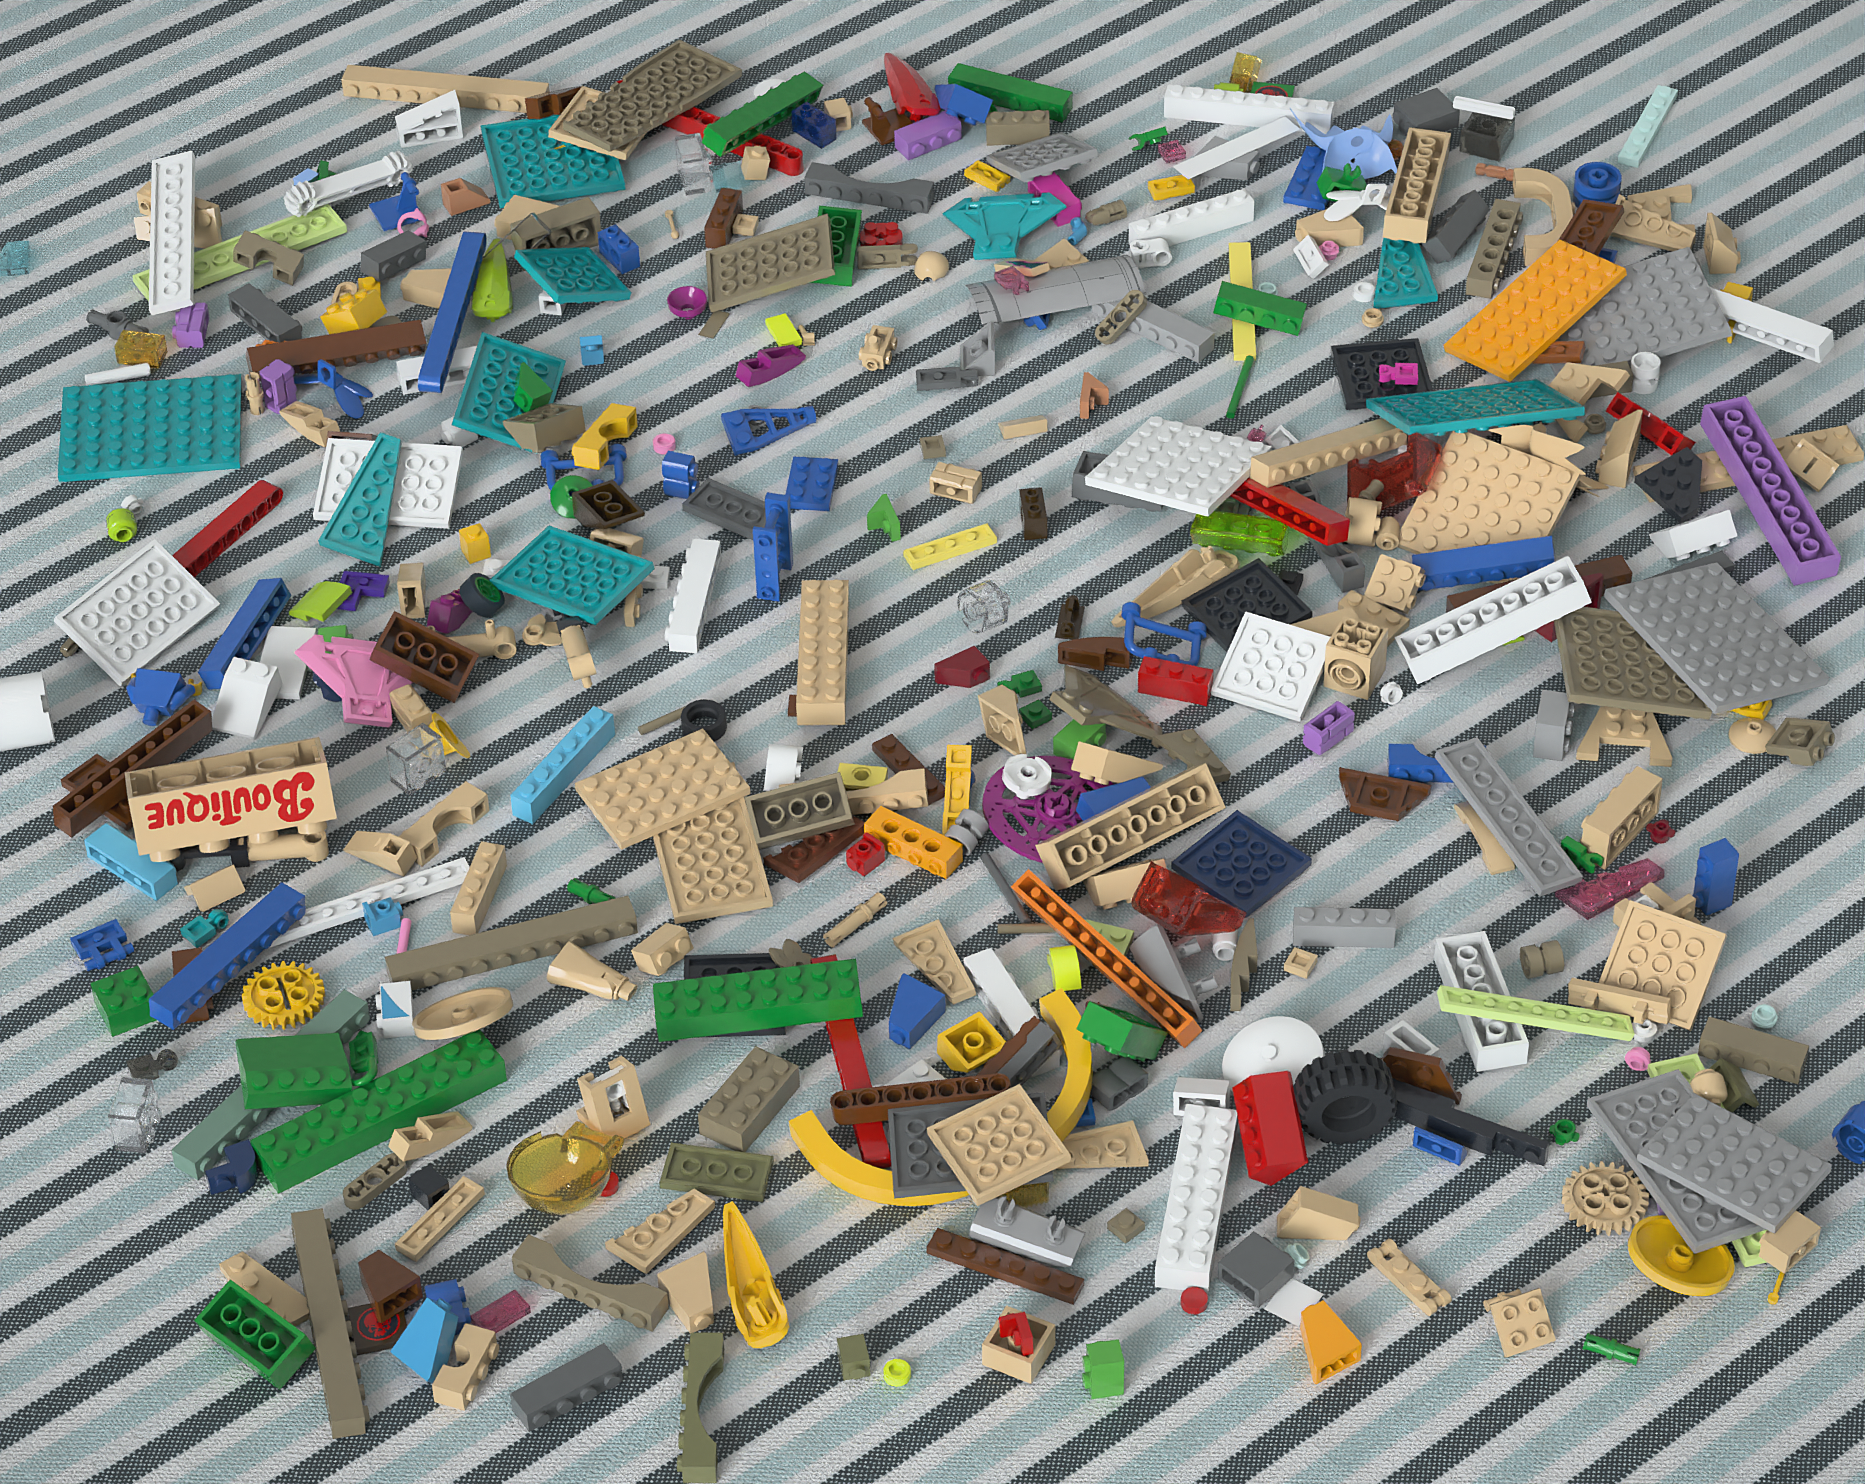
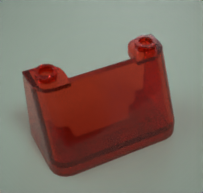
[1347,432,1442,511]
[1131,861,1247,937]

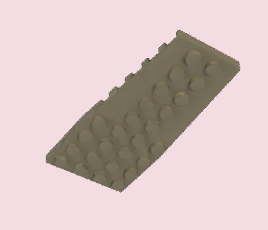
[563,40,742,152]

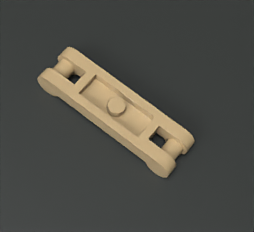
[1367,1238,1452,1316]

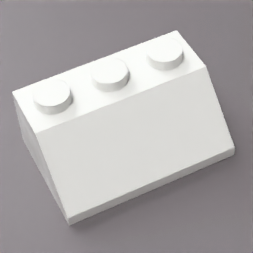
[1649,510,1737,561]

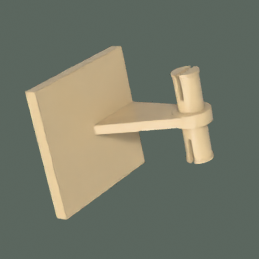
[1483,1288,1556,1357]

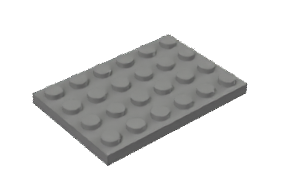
[1637,1093,1832,1234]

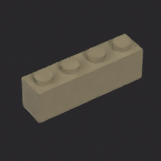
[1698,1017,1809,1084]

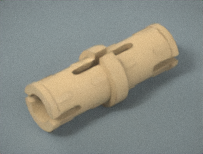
[245,372,265,415]

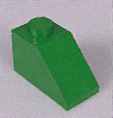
[513,362,553,412]

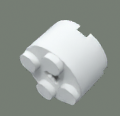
[764,743,803,791]

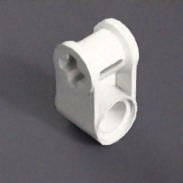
[1130,238,1172,269]

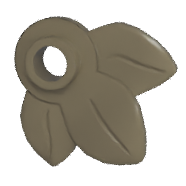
[769,939,812,968]

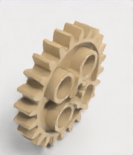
[1562,1161,1649,1236]

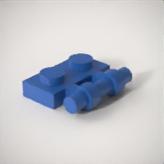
[70,919,134,971]

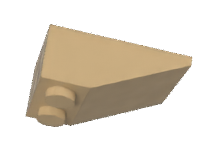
[978,685,1027,755]
[1071,742,1163,785]

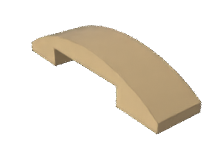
[1454,801,1515,875]

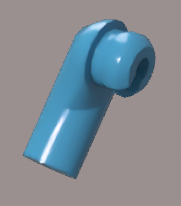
[1068,217,1087,246]

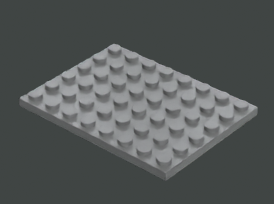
[1550,247,1732,377]
[1604,562,1830,714]

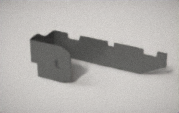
[482,213,552,259]

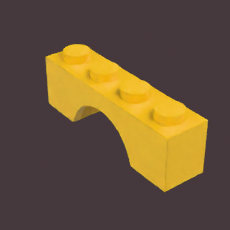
[572,403,638,470]

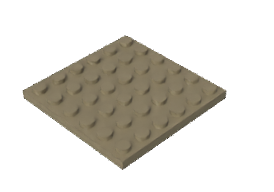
[1554,607,1712,720]

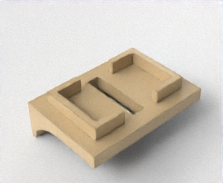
[1785,438,1839,492]

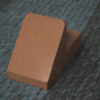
[1080,372,1109,419]

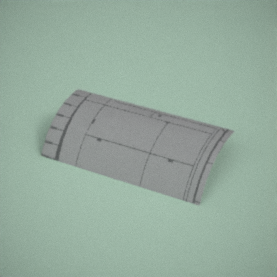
[965,255,1147,326]

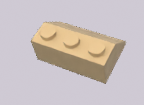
[1595,410,1643,488]
[1082,859,1171,909]

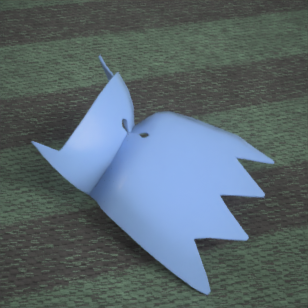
[1290,108,1397,179]

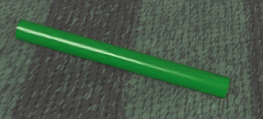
[1226,355,1254,419]

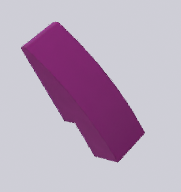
[735,344,806,387]

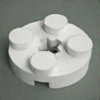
[1002,754,1052,799]

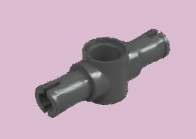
[86,309,149,341]

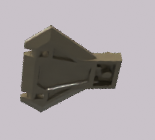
[1049,665,1162,740]

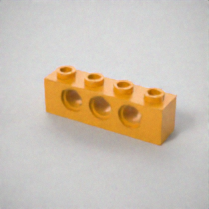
[864,806,963,879]

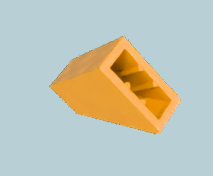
[1300,1300,1362,1384]

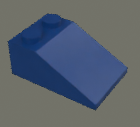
[934,84,993,126]

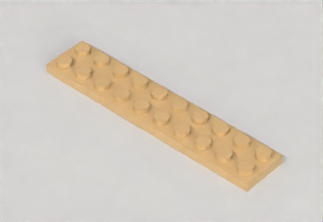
[1633,425,1864,503]

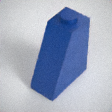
[889,973,946,1049]

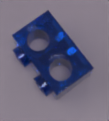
[791,102,837,149]

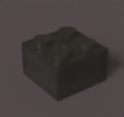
[1459,112,1515,162]

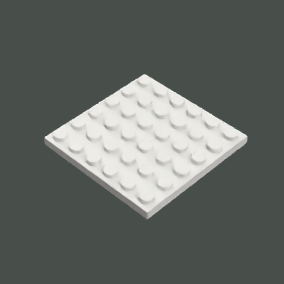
[1085,416,1272,517]

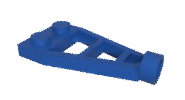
[721,406,816,456]

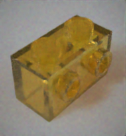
[114,330,168,369]

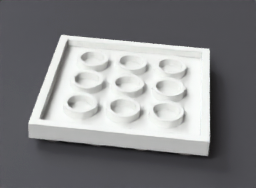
[1211,612,1330,722]

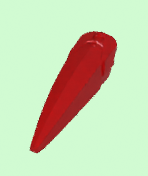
[884,52,941,122]

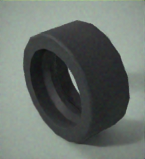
[681,699,727,742]

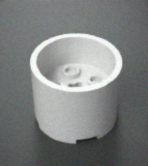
[0,672,55,752]

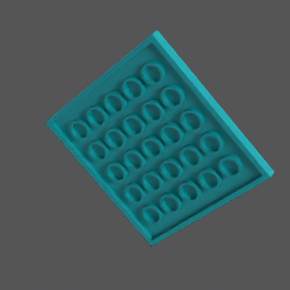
[480,115,626,208]

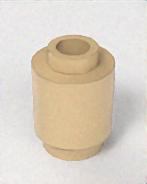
[1376,517,1400,550]

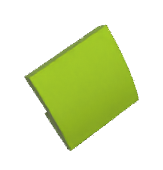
[289,581,352,622]

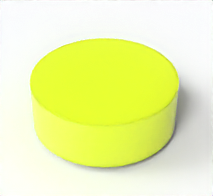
[883,1359,911,1387]

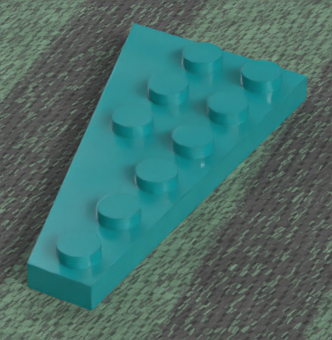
[1373,238,1438,309]

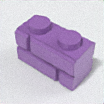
[172,303,210,348]
[259,359,297,414]
[1303,701,1355,755]

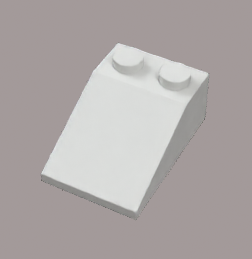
[212,657,283,740]

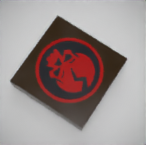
[348,1304,407,1356]

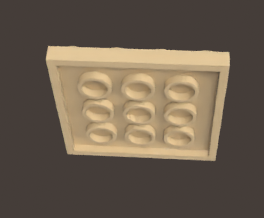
[548,86,647,160]
[1597,900,1727,1031]
[927,1084,1071,1206]

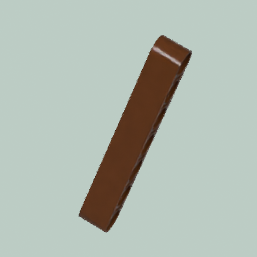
[830,1073,1011,1125]

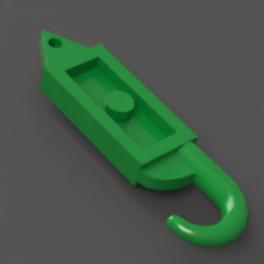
[349,1030,379,1087]

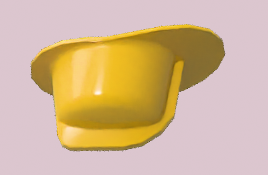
[422,712,470,758]

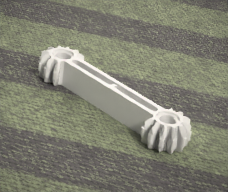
[283,151,413,217]

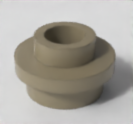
[1584,414,1606,434]

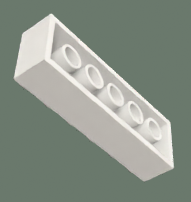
[1434,931,1529,1072]

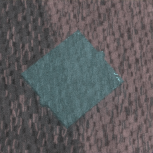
[707,161,750,193]

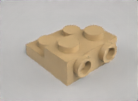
[1364,554,1426,614]

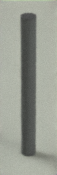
[981,853,1031,923]

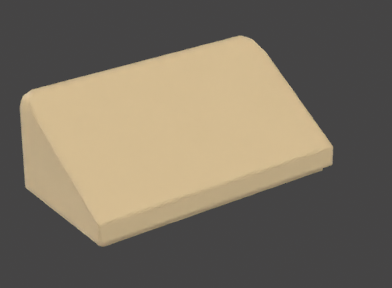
[998,415,1047,440]

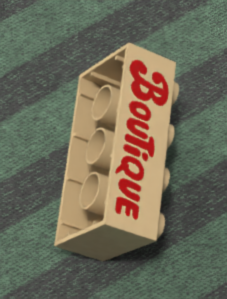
[125,737,337,862]

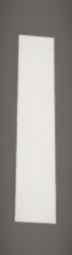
[1173,117,1300,179]

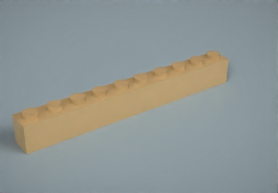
[341,65,550,113]

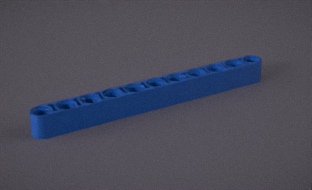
[418,231,487,393]

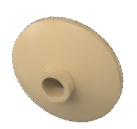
[1728,718,1776,754]

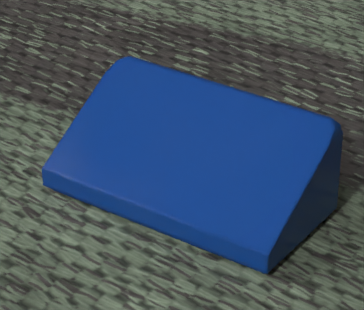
[1413,1127,1468,1166]

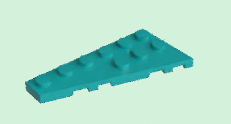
[318,432,402,567]

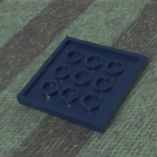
[1171,810,1312,918]

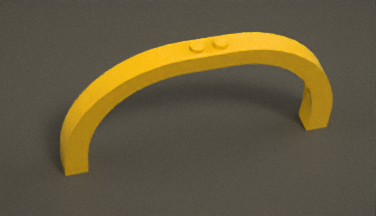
[788,988,1093,1206]

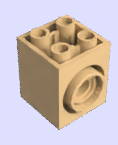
[1323,615,1388,700]

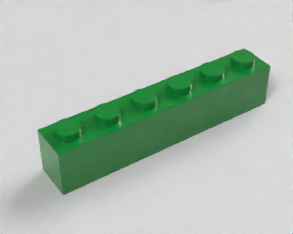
[948,63,1073,123]

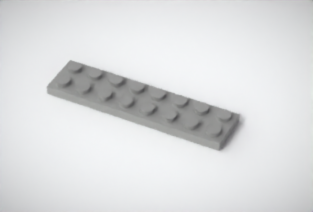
[1435,737,1583,897]

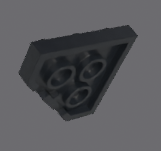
[1634,447,1702,524]

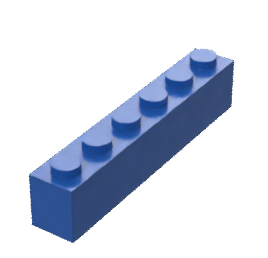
[1412,536,1556,591]
[198,578,292,690]

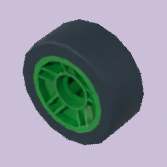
[459,573,505,618]

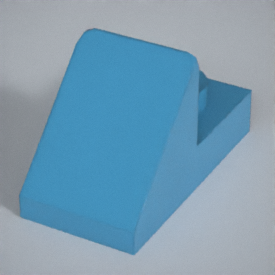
[580,335,604,366]

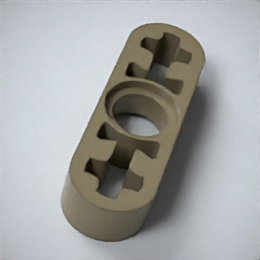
[1095,290,1147,345]
[343,1153,407,1210]

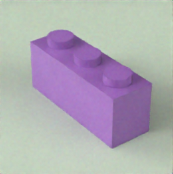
[894,110,962,161]

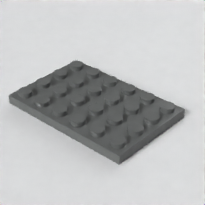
[888,1092,1054,1199]

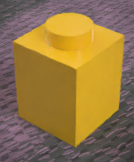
[459,523,491,564]

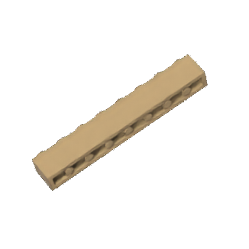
[1250,418,1407,487]

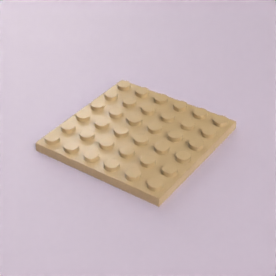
[1397,431,1581,584]

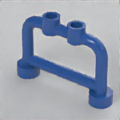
[540,444,627,497]
[1121,602,1207,666]

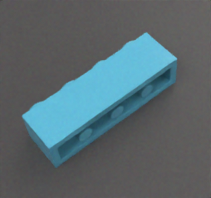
[84,823,178,901]

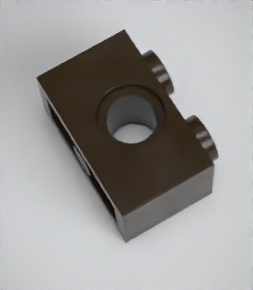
[1019,487,1047,540]

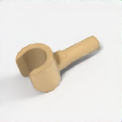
[798,325,815,346]

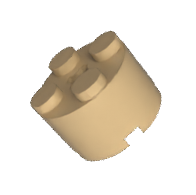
[1344,497,1382,547]

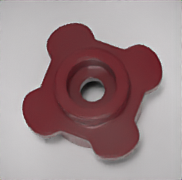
[1646,819,1676,844]

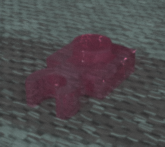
[994,266,1029,295]

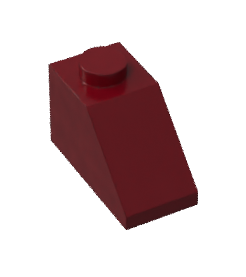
[934,646,990,688]

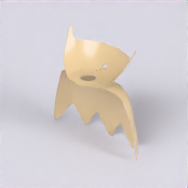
[1488,422,1609,497]

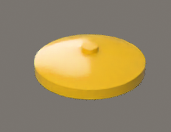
[1628,1215,1735,1296]

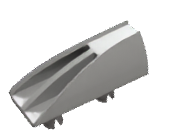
[1129,925,1218,1023]
[970,1196,1086,1267]

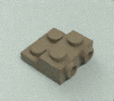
[1765,717,1835,766]

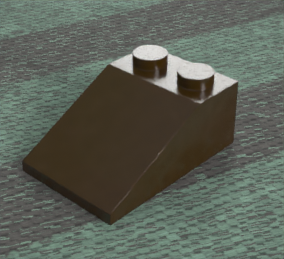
[572,480,645,530]

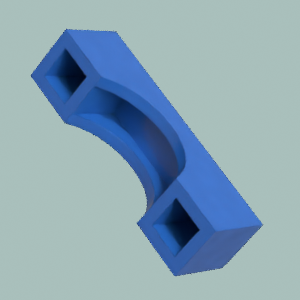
[1387,744,1486,783]

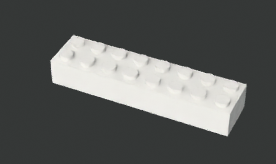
[1395,556,1592,684]
[1155,1104,1238,1294]

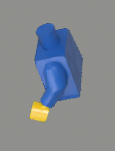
[126,668,202,726]

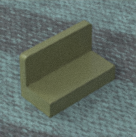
[1709,1058,1759,1112]

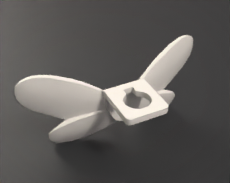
[1324,184,1390,221]

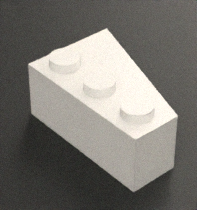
[395,90,463,148]

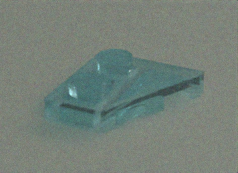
[0,241,30,277]

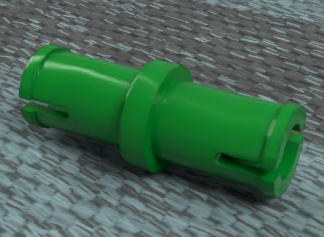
[567,878,616,904]
[1583,1333,1641,1366]

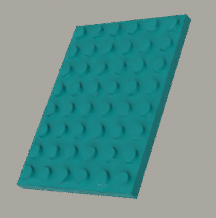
[58,374,242,482]
[1366,379,1585,438]

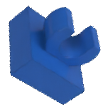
[1023,313,1050,330]

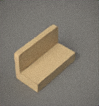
[184,864,245,912]

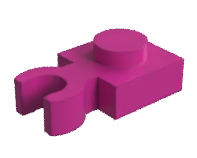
[1379,363,1418,385]

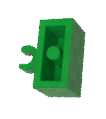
[1316,163,1367,208]

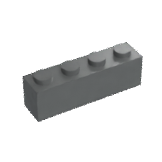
[1422,190,1490,264]
[228,283,303,343]
[510,1343,623,1432]

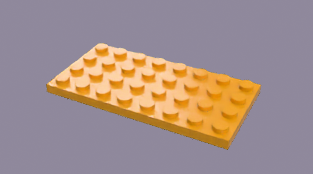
[1443,239,1627,382]

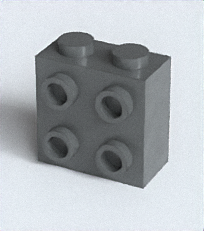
[1217,1231,1295,1308]

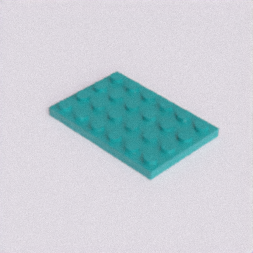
[451,332,566,454]
[489,525,655,625]

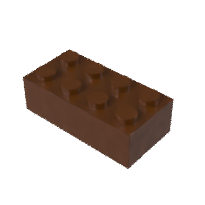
[369,611,480,703]

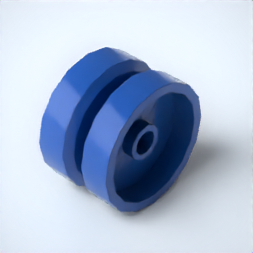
[1573,162,1622,208]

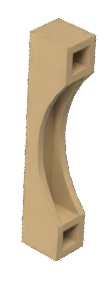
[779,769,928,815]

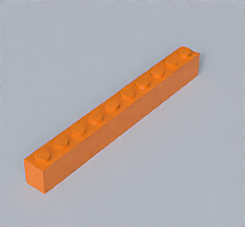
[1011,869,1203,1049]

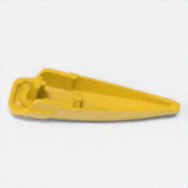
[723,1201,790,1348]

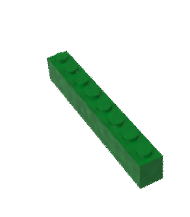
[701,71,824,157]

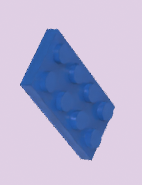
[1283,146,1329,210]

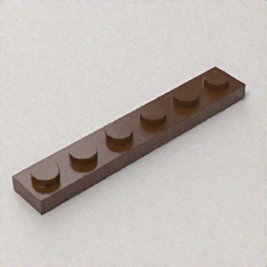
[926,1228,1084,1305]

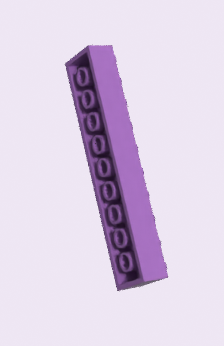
[1700,396,1841,586]

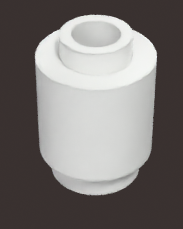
[1212,923,1238,961]

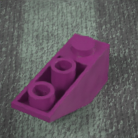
[427,589,473,634]

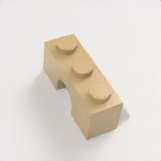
[432,1323,499,1411]

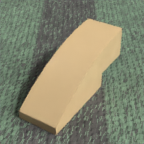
[279,401,340,447]
[388,1111,473,1162]

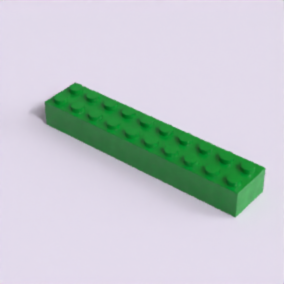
[250,1030,507,1194]

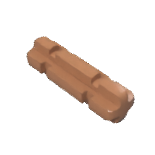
[1475,163,1514,181]

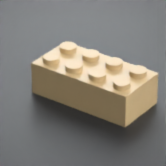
[1580,766,1663,870]

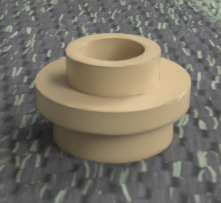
[1362,308,1384,328]

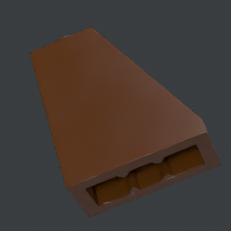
[358,1250,423,1323]

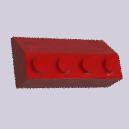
[1232,1071,1308,1186]

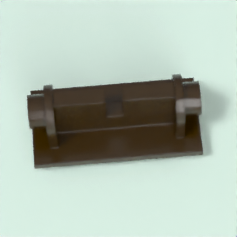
[1055,595,1085,640]

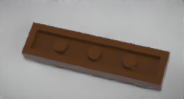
[872,734,945,806]

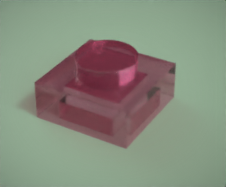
[1158,140,1186,163]

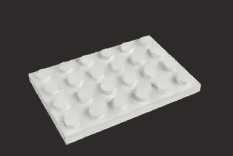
[313,438,463,529]
[54,539,220,687]

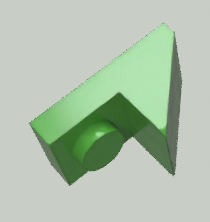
[867,494,901,542]

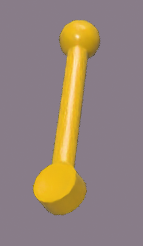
[1768,1271,1785,1304]

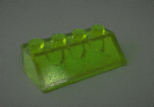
[1190,511,1289,557]

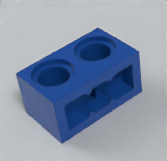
[597,224,640,274]

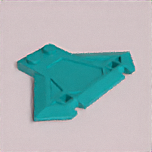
[942,192,1067,260]

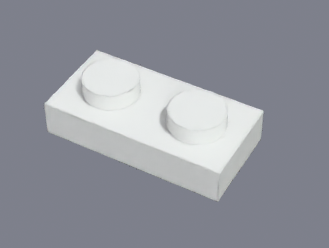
[1293,235,1329,279]

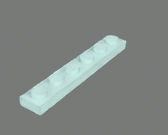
[1618,85,1678,168]

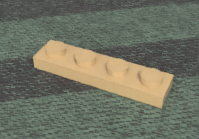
[395,1176,485,1262]

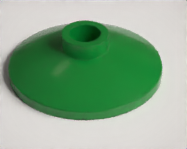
[550,475,593,519]

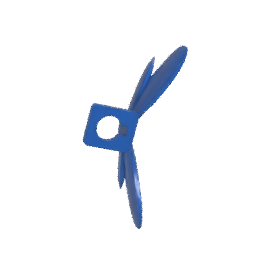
[293,359,373,419]

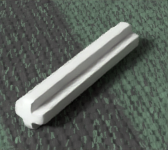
[1453,96,1515,120]
[85,363,151,385]

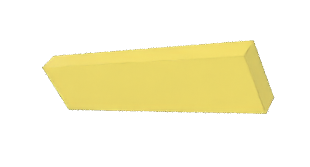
[903,523,997,570]

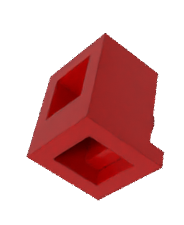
[846,832,885,877]

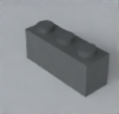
[361,230,426,282]

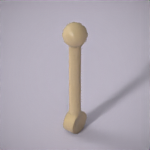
[665,210,679,239]

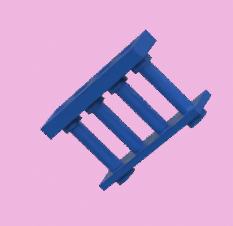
[753,492,793,602]

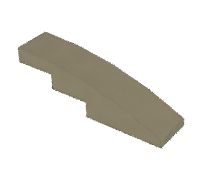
[1230,918,1258,1011]

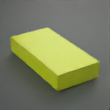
[765,313,802,347]

